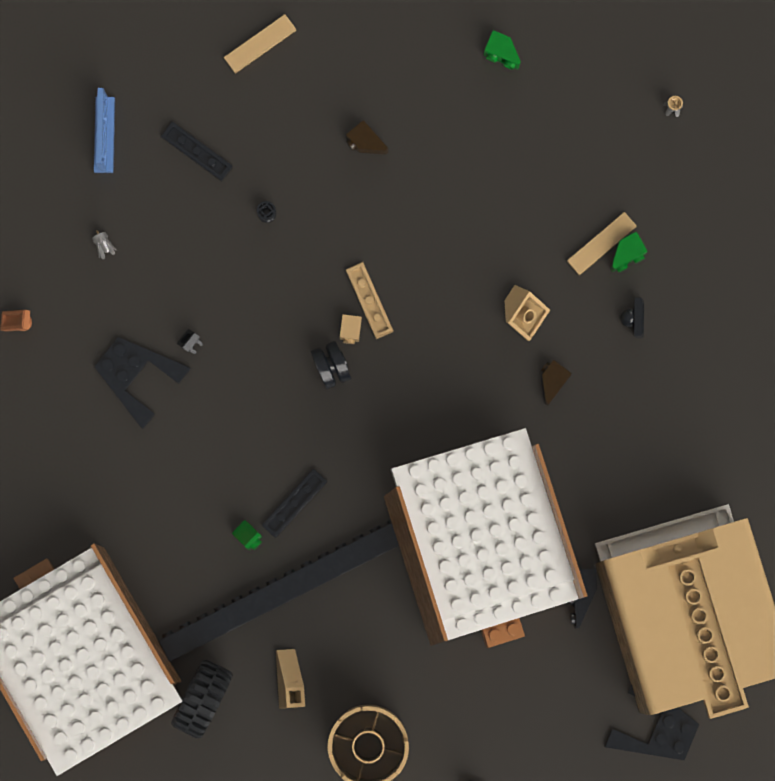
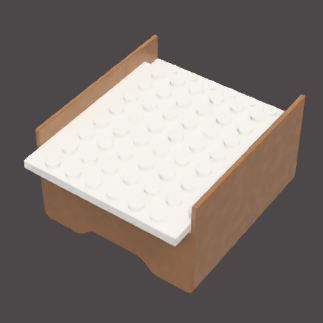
[384,428,587,648]
[0,544,183,776]

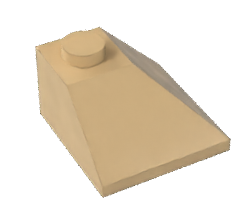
[504,285,550,341]

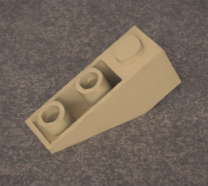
[276,649,305,709]

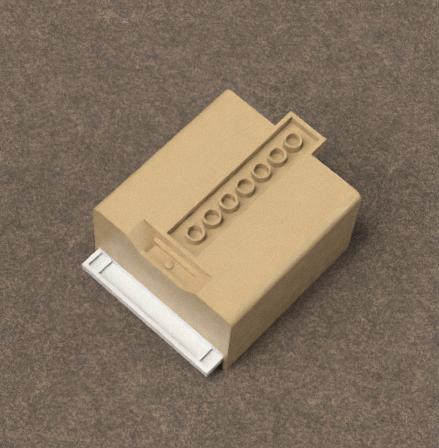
[595,504,775,719]

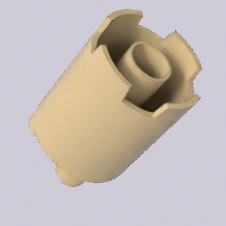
[328,704,409,781]

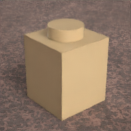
[340,315,362,344]

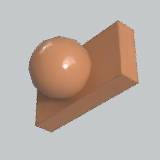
[0,310,32,331]

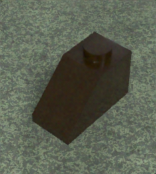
[346,120,388,155]
[541,360,572,406]

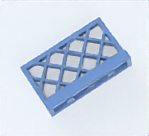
[94,88,115,173]

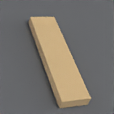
[224,15,296,74]
[567,212,637,276]
[345,262,394,339]

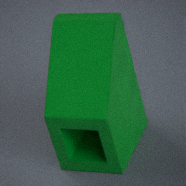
[484,30,521,70]
[611,232,648,272]
[231,520,262,550]

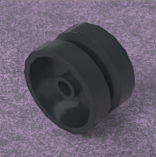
[310,341,351,390]

